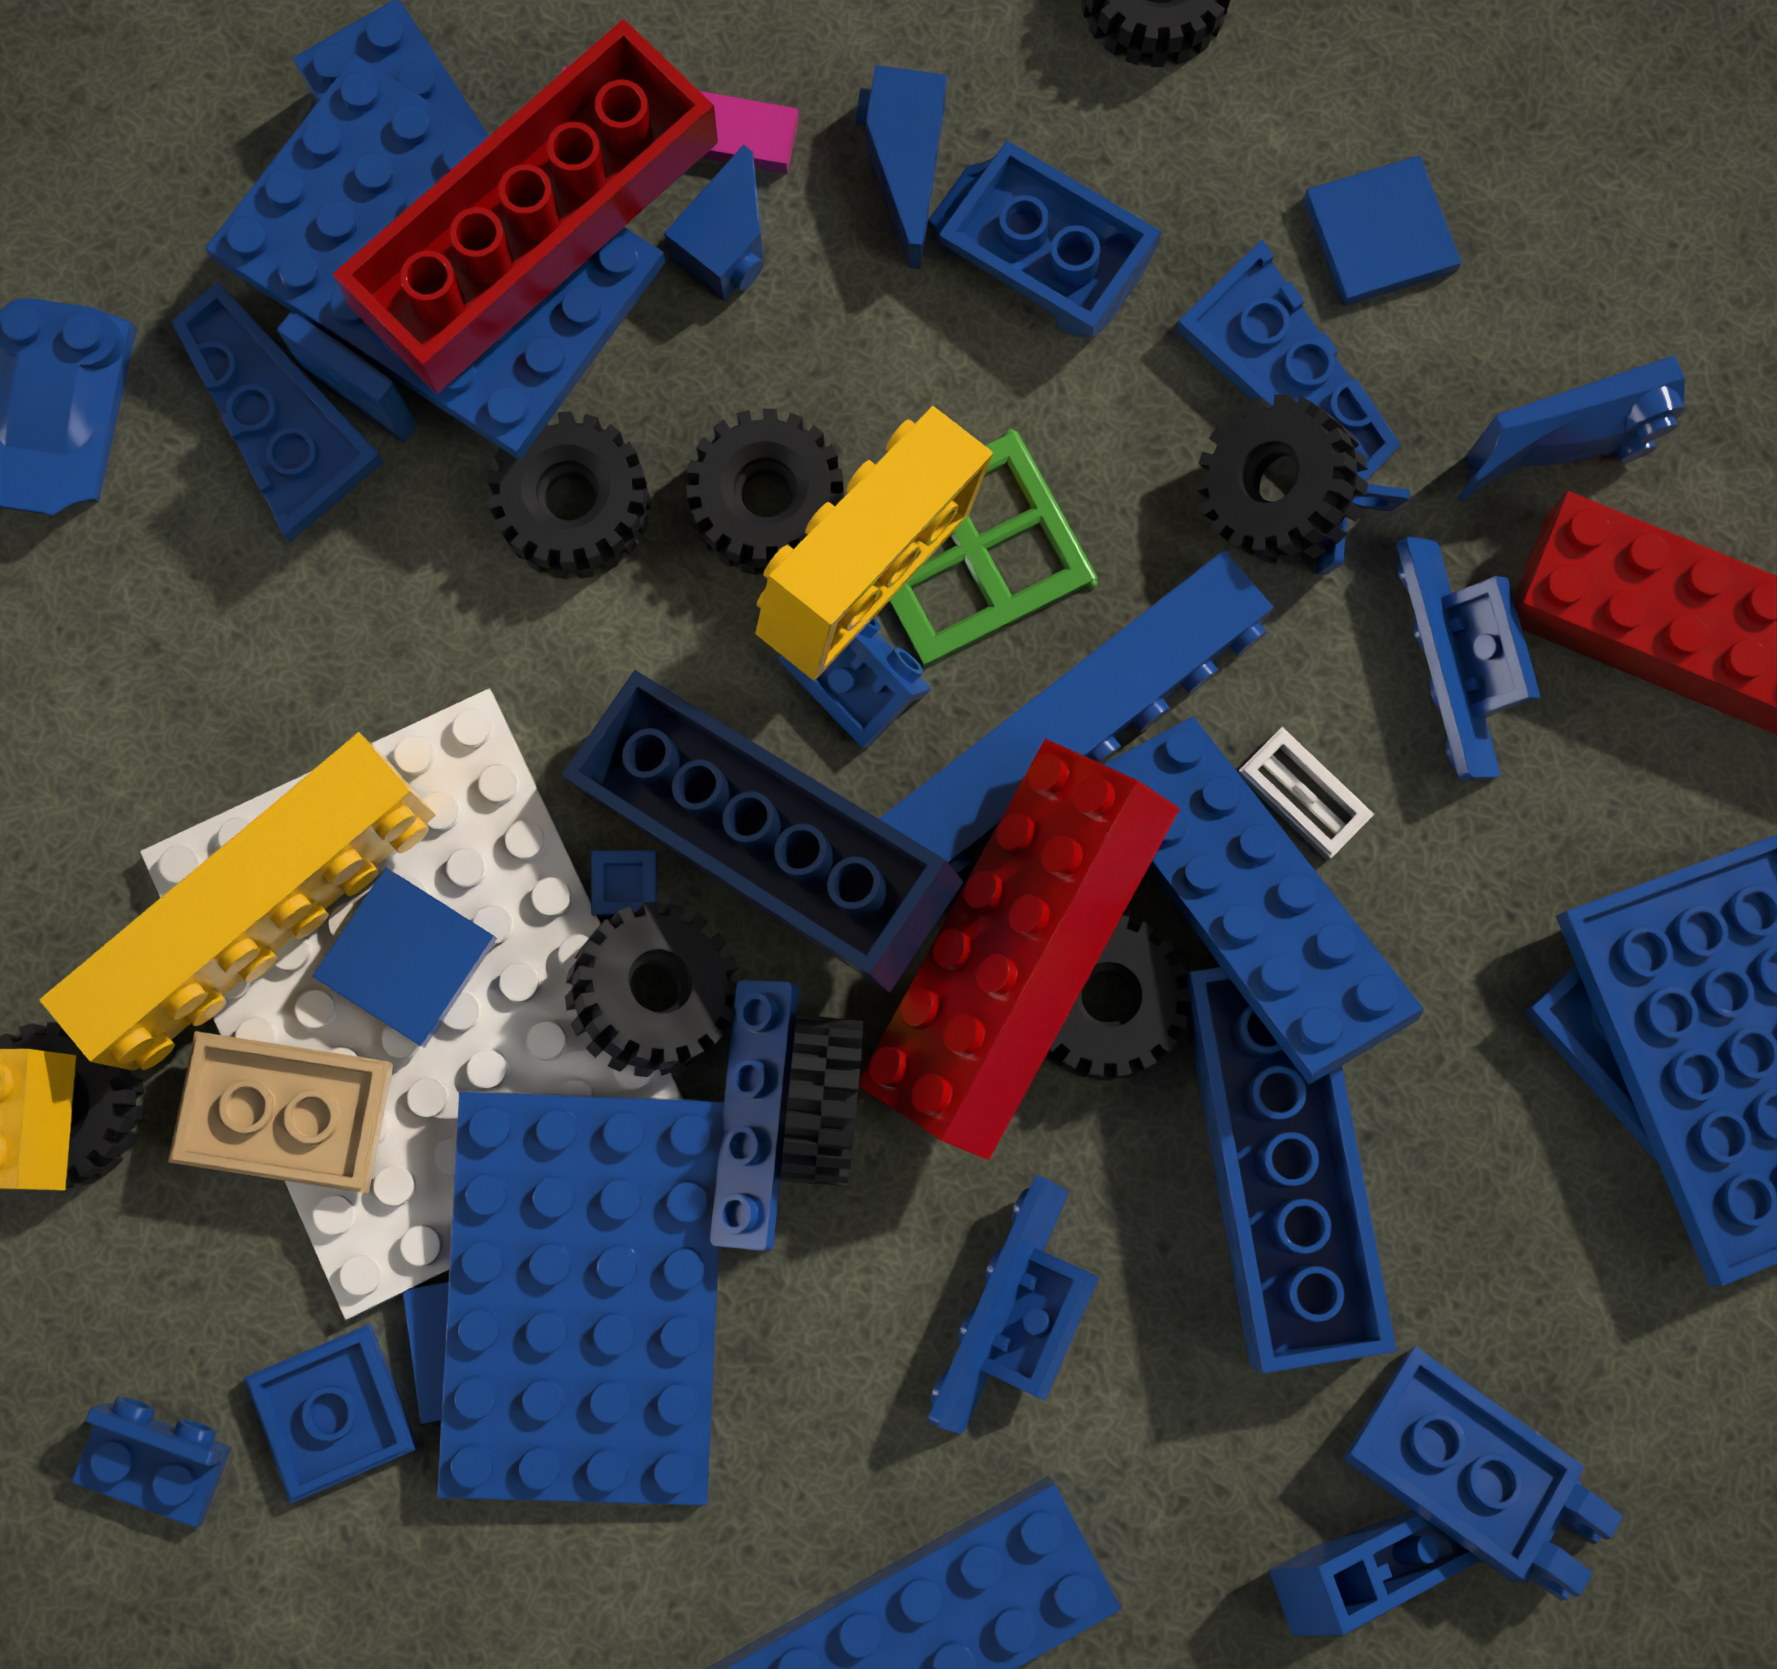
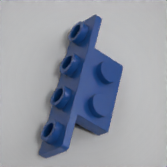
[1397,537,1541,781]
[710,980,799,1251]
[928,1175,1099,1434]

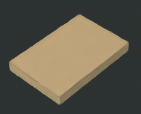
[168,1031,394,1193]

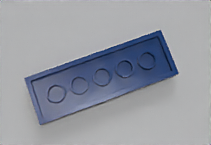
[1103,716,1424,1085]

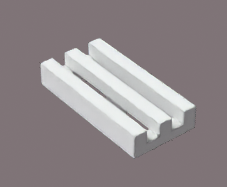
[1238,727,1374,861]

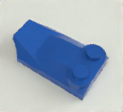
[929,140,1161,338]
[0,298,137,516]
[1457,355,1685,502]

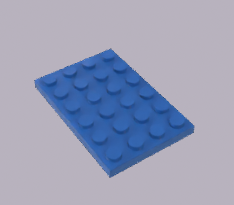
[205,55,665,460]
[1556,835,1777,1287]
[437,1091,724,1505]

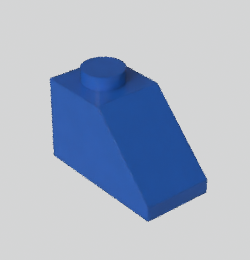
[664,144,763,301]

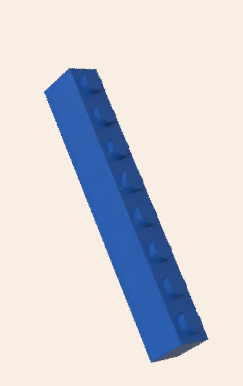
[879,550,1273,876]

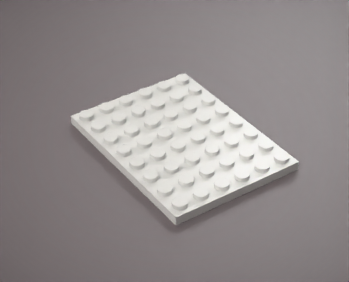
[140,688,684,1320]

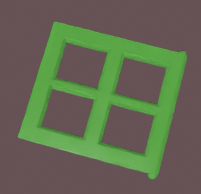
[889,429,1098,667]

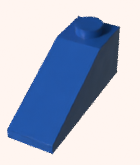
[856,65,947,269]
[1269,1509,1481,1636]

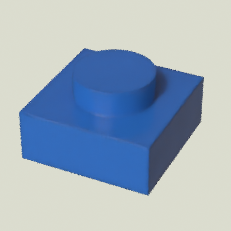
[591,850,658,918]

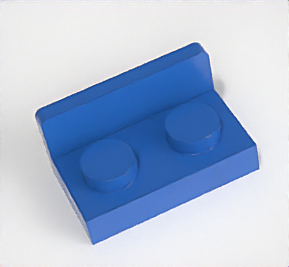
[777,617,931,748]
[71,1396,232,1528]

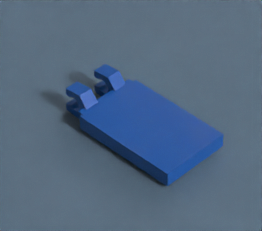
[1342,1346,1623,1601]

